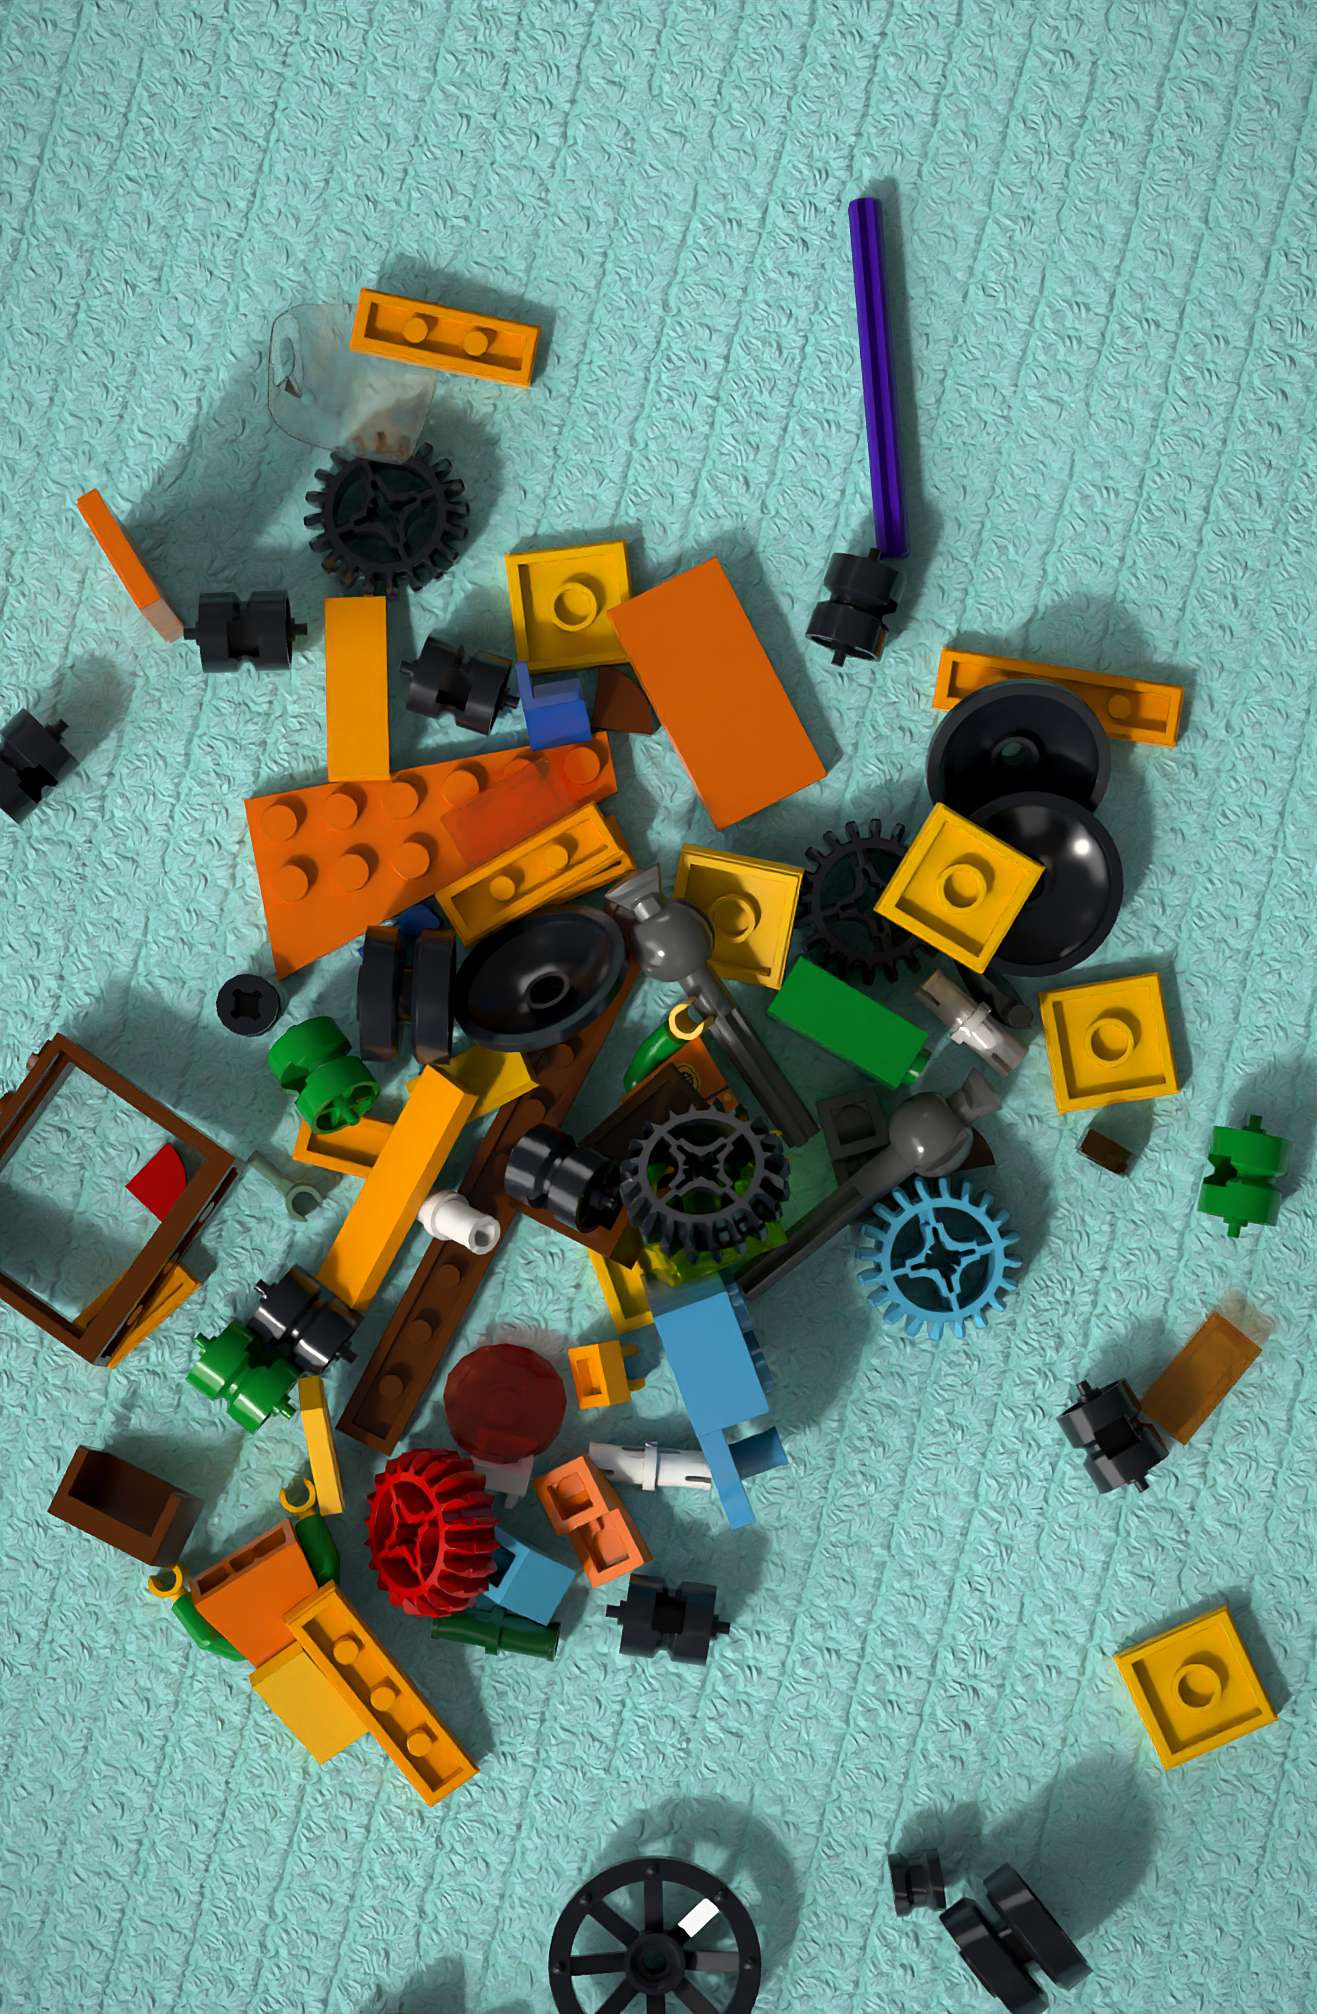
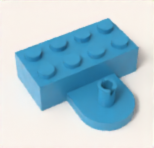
[640,1252,789,1531]

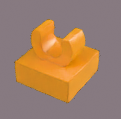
[567,1339,646,1410]

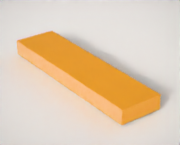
[932,647,1185,749]
[316,1064,479,1311]
[282,1579,481,1808]

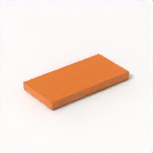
[76,488,186,643]
[605,557,828,832]

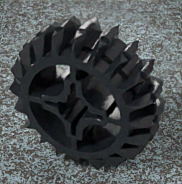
[304,432,470,600]
[793,819,939,986]
[619,1097,791,1266]

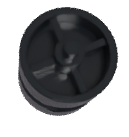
[805,547,908,667]
[183,590,308,673]
[399,634,520,736]
[0,707,80,825]
[504,1123,623,1234]
[246,1263,365,1377]
[1055,1378,1170,1494]
[605,1573,730,1666]

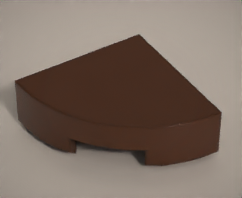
[591,665,653,737]

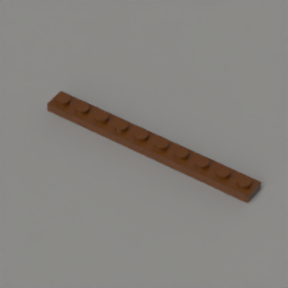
[335,878,641,1457]

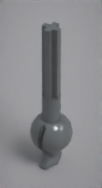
[605,862,820,1149]
[733,1067,1003,1301]

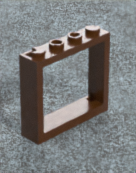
[0,1032,249,1368]

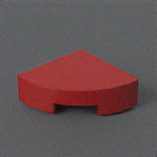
[125,1142,188,1222]

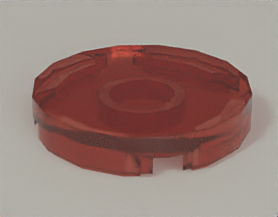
[441,1343,567,1465]

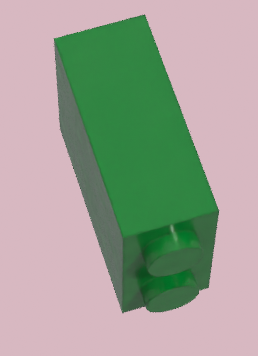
[765,956,932,1092]

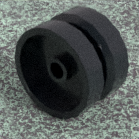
[356,926,457,1065]
[939,1861,1093,2014]

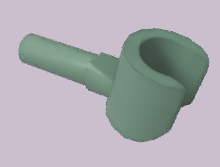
[247,1150,323,1222]

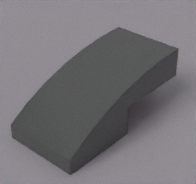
[815,1085,905,1226]

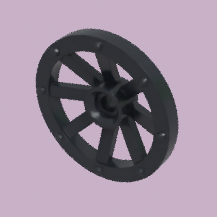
[548,1855,762,2014]

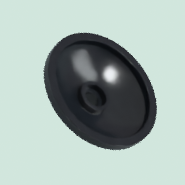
[925,678,1111,818]
[966,791,1124,978]
[451,904,630,1053]

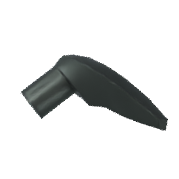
[953,959,1033,1030]

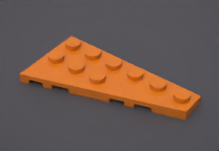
[244,731,618,982]

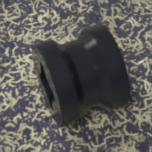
[216,974,282,1037]
[887,1847,946,1917]

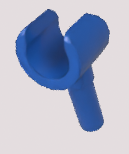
[357,904,444,959]

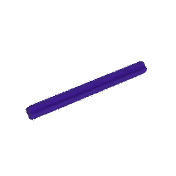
[848,197,911,561]

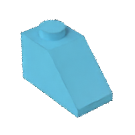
[483,1523,577,1626]

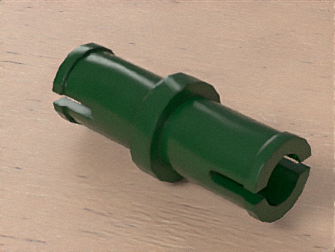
[431,1605,561,1662]

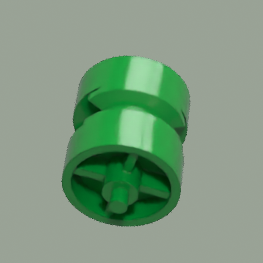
[266,1016,380,1135]
[1196,1114,1293,1238]
[185,1317,304,1435]

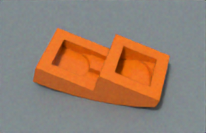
[531,1453,654,1589]

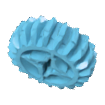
[855,1174,1023,1342]

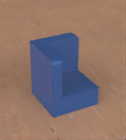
[514,661,592,752]

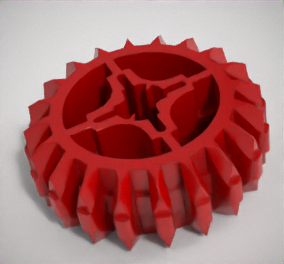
[363,1448,501,1618]

